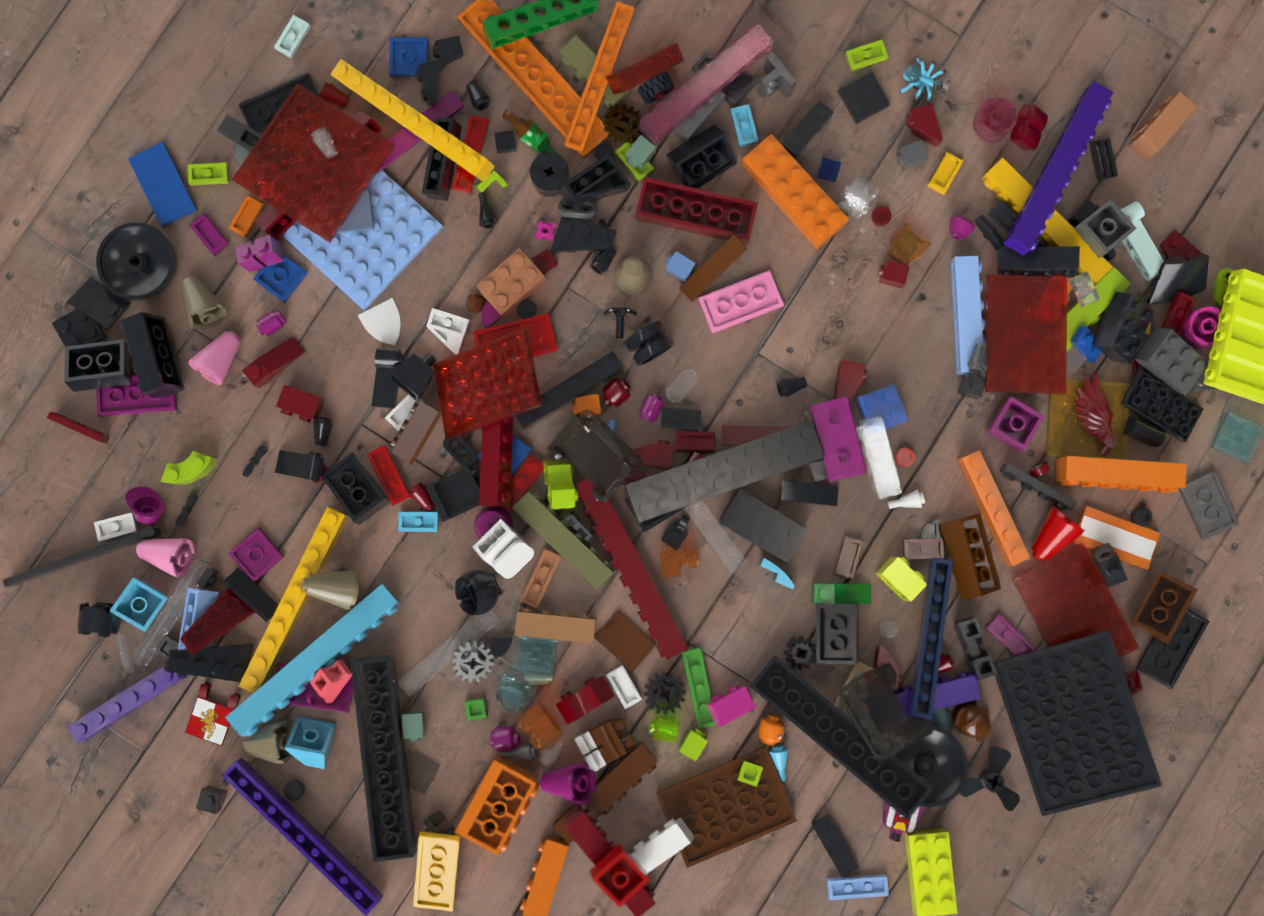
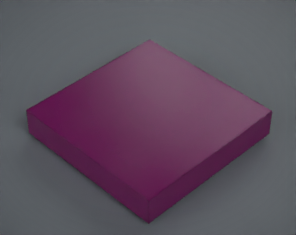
[228,527,284,583]

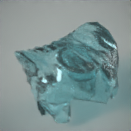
[496,674,536,712]

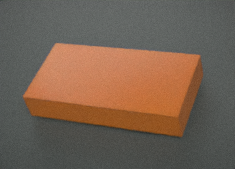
[228,195,265,238]

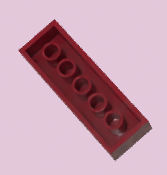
[635,177,758,245]

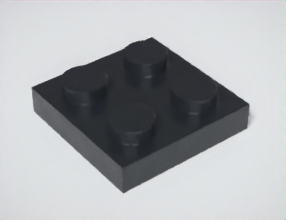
[52,309,107,347]

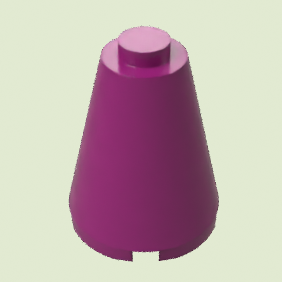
[540,763,596,804]

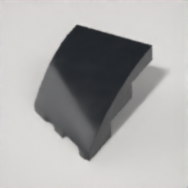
[1147,253,1209,305]

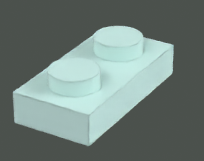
[274,15,311,59]

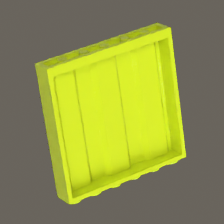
[1203,269,1264,404]

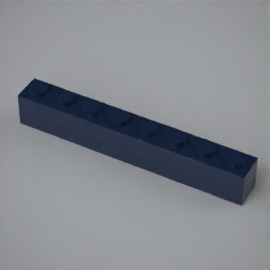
[908,557,953,721]

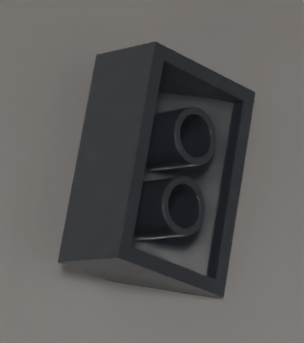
[666,124,737,189]

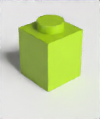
[678,728,708,762]

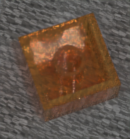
[517,700,563,751]

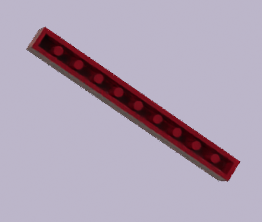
[575,474,688,660]

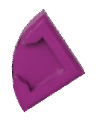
[481,302,501,328]

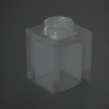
[1069,272,1100,307]

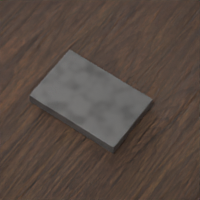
[1179,470,1239,540]

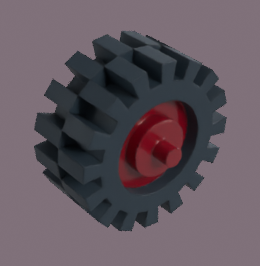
[638,72,675,105]

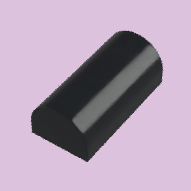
[1123,416,1166,447]

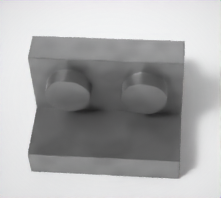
[758,52,797,99]

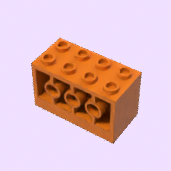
[455,755,540,856]

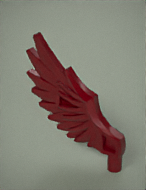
[1075,373,1117,457]

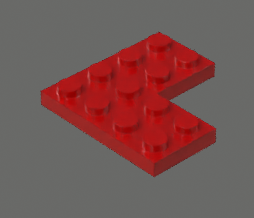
[473,313,558,402]

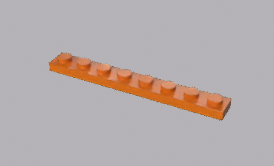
[564,1,635,153]

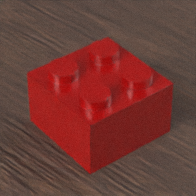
[590,843,650,908]

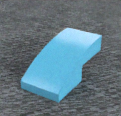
[759,558,795,589]

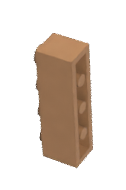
[514,608,596,644]

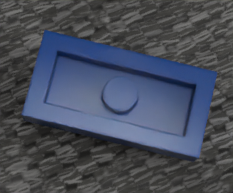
[1070,325,1102,364]

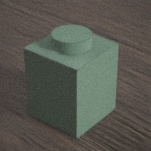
[626,135,656,170]
[402,711,426,742]

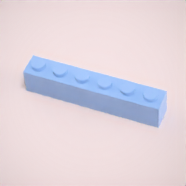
[950,256,986,375]

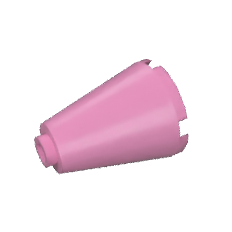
[188,331,241,386]
[136,538,195,577]

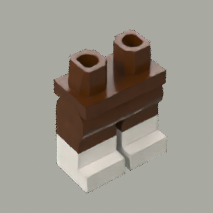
[575,718,635,772]

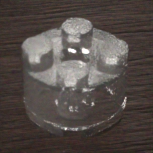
[836,173,880,219]

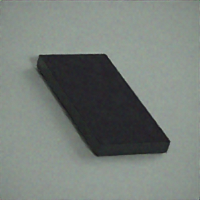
[239,73,325,136]
[1135,609,1210,690]

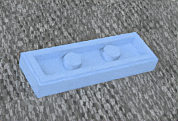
[827,874,889,900]

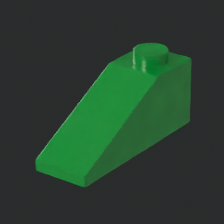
[811,583,871,604]

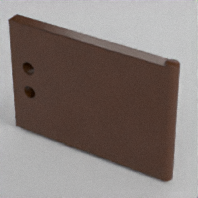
[595,611,656,672]

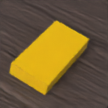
[927,152,963,195]

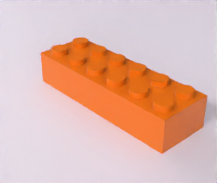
[741,134,849,250]
[1054,456,1187,493]

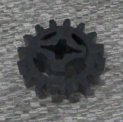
[643,671,686,715]

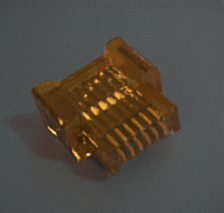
[887,223,931,266]

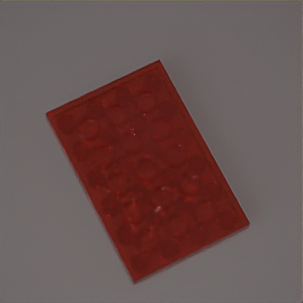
[985,275,1067,395]
[433,328,542,439]
[1012,542,1139,658]

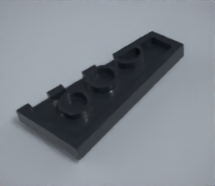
[164,643,253,682]

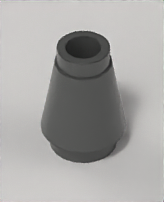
[967,344,988,374]

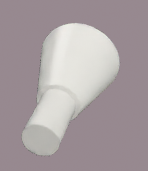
[888,489,925,509]

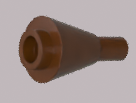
[466,294,485,313]

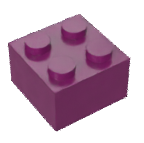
[985,396,1045,452]

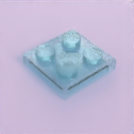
[1211,412,1264,464]
[513,636,558,676]

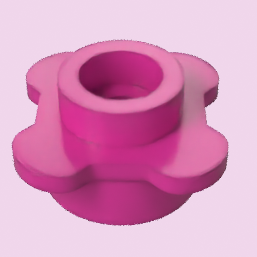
[535,221,556,241]

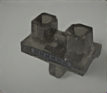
[422,810,457,836]

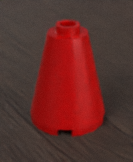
[1031,507,1085,561]

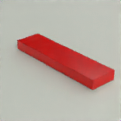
[452,115,489,194]

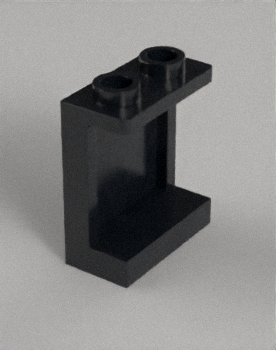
[425,466,480,522]

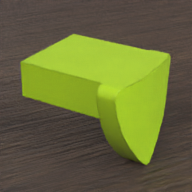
[474,169,508,192]

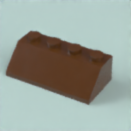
[940,513,1001,600]

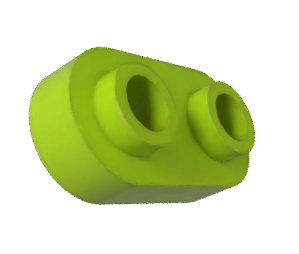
[1213,268,1234,307]

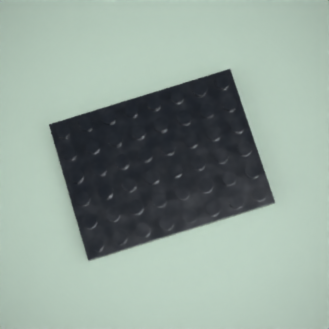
[994,630,1162,816]

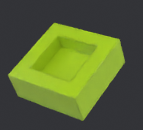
[737,760,763,787]

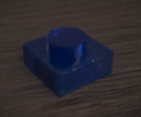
[817,157,841,183]

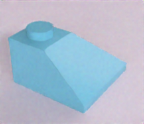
[285,716,336,769]

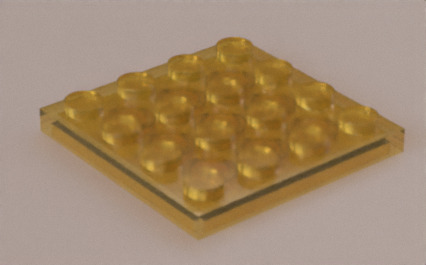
[1046,378,1130,460]

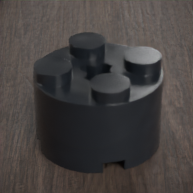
[530,153,570,197]
[77,602,120,637]

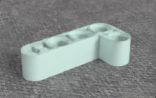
[1120,201,1164,281]

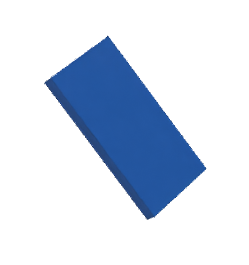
[128,142,197,227]

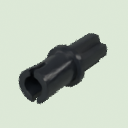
[974,215,1004,251]

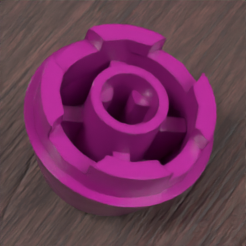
[474,507,513,539]

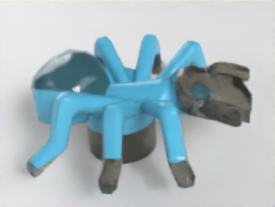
[899,57,950,105]

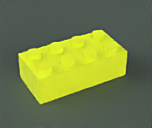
[904,828,957,916]

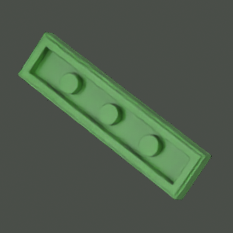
[682,647,716,729]

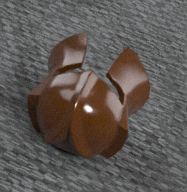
[952,700,992,742]

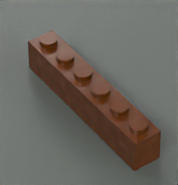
[553,742,657,844]

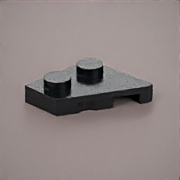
[562,511,595,543]

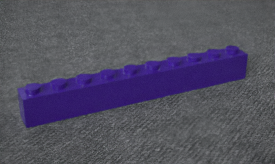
[1003,81,1114,256]
[222,758,384,916]

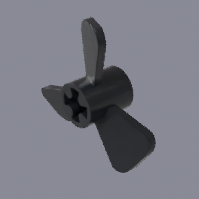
[960,746,1020,811]

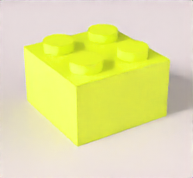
[875,557,927,602]

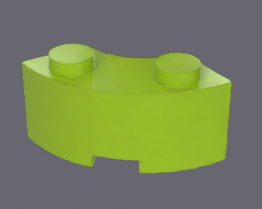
[161,451,218,485]
[543,459,578,509]

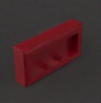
[676,431,715,453]

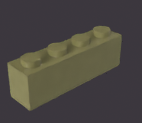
[559,35,630,109]

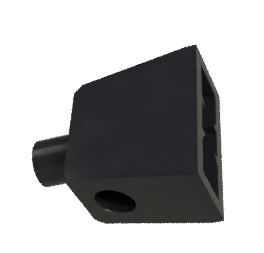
[389,353,436,402]
[1090,542,1128,587]

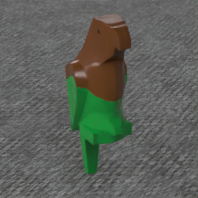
[502,109,563,158]

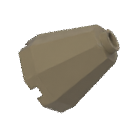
[242,720,293,764]

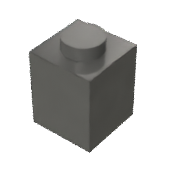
[896,140,929,170]

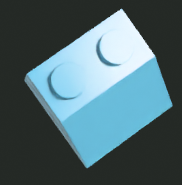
[110,577,168,632]

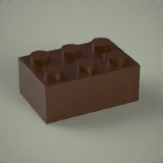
[1131,571,1198,645]

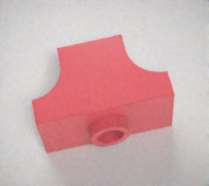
[310,660,353,703]

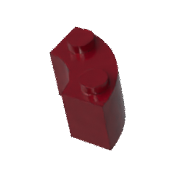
[555,675,615,725]

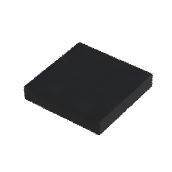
[838,72,890,124]

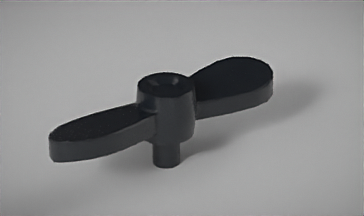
[242,445,267,477]
[176,493,198,527]

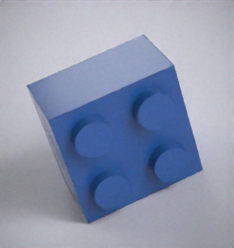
[854,384,909,436]

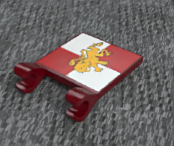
[185,682,241,746]

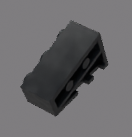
[559,153,631,206]

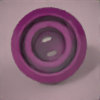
[949,216,975,240]

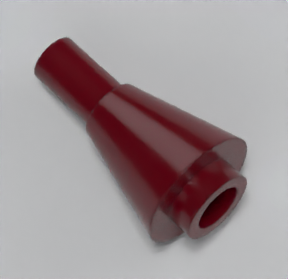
[938,652,955,674]

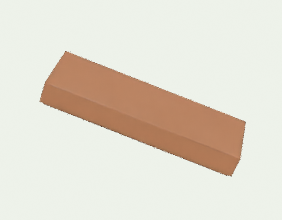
[520,548,562,610]

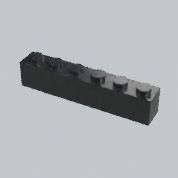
[513,351,623,431]

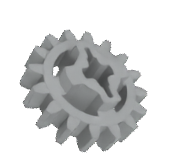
[451,639,494,683]

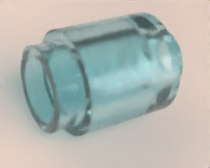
[932,707,955,734]

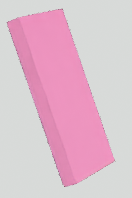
[698,270,784,334]

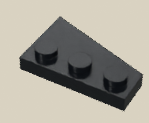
[692,53,760,108]

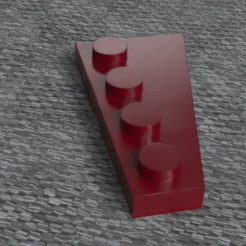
[180,588,256,655]

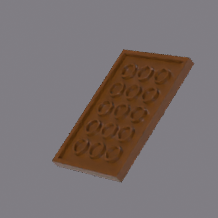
[656,746,797,868]

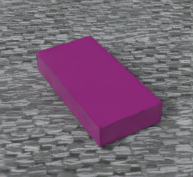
[189,214,230,256]

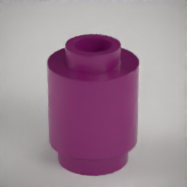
[256,310,287,336]
[639,393,664,424]

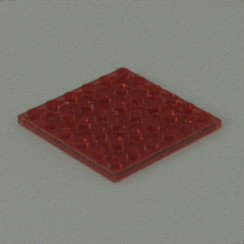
[231,83,395,243]

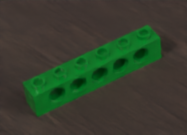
[483,0,599,49]

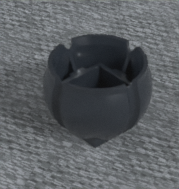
[455,570,502,616]

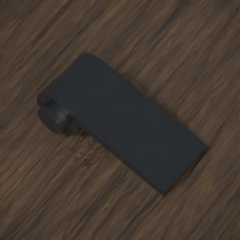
[371,348,405,409]
[274,450,324,482]

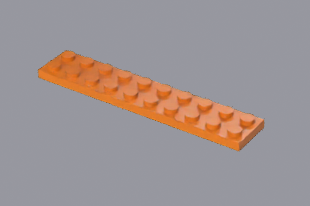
[457,0,609,159]

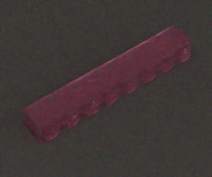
[639,24,774,146]

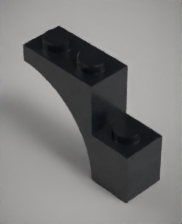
[415,36,464,106]

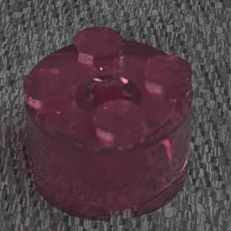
[972,98,1017,143]

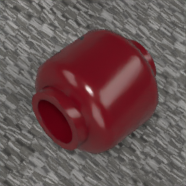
[602,378,632,407]

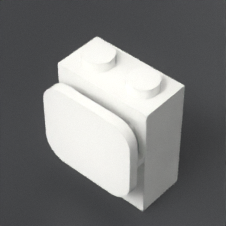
[473,519,534,579]

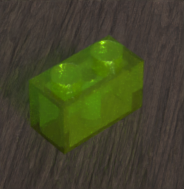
[649,714,680,743]

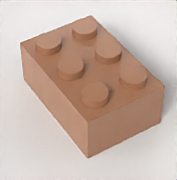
[1129,92,1198,161]
[475,248,546,319]

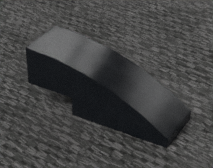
[779,480,839,506]

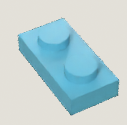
[730,104,759,147]
[398,512,439,532]

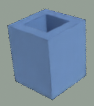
[664,251,696,282]

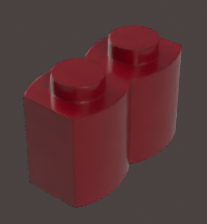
[1010,104,1048,150]

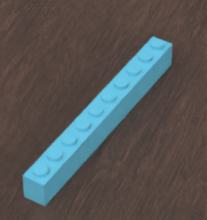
[225,584,400,737]

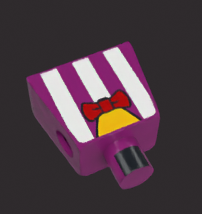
[882,801,924,842]

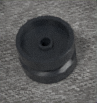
[624,321,674,366]

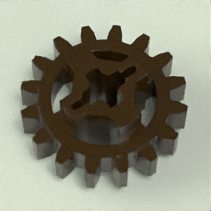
[603,104,645,144]

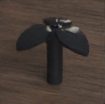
[603,307,637,339]

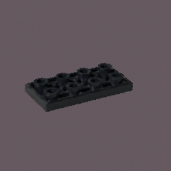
[1120,370,1204,443]

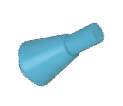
[769,744,789,782]

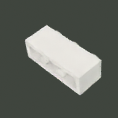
[631,817,695,873]

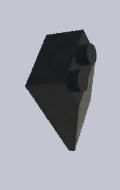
[321,452,390,525]

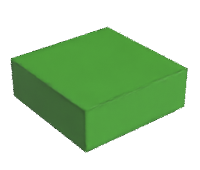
[464,697,488,721]

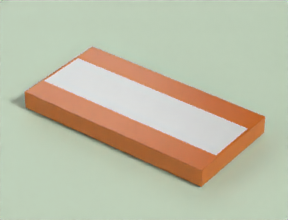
[1072,506,1160,570]

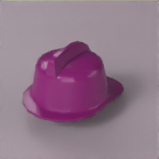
[125,486,166,526]

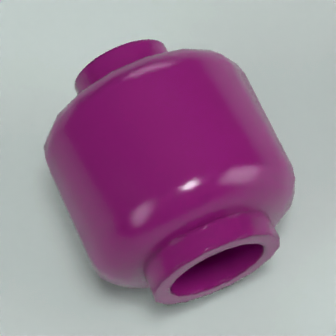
[490,726,520,752]

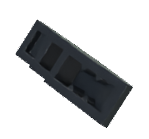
[217,114,296,173]

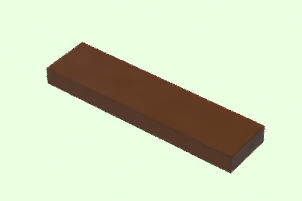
[679,234,749,302]

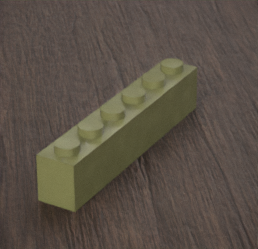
[512,491,614,590]

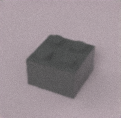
[1074,199,1137,258]

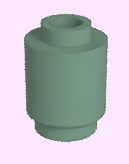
[524,665,552,685]

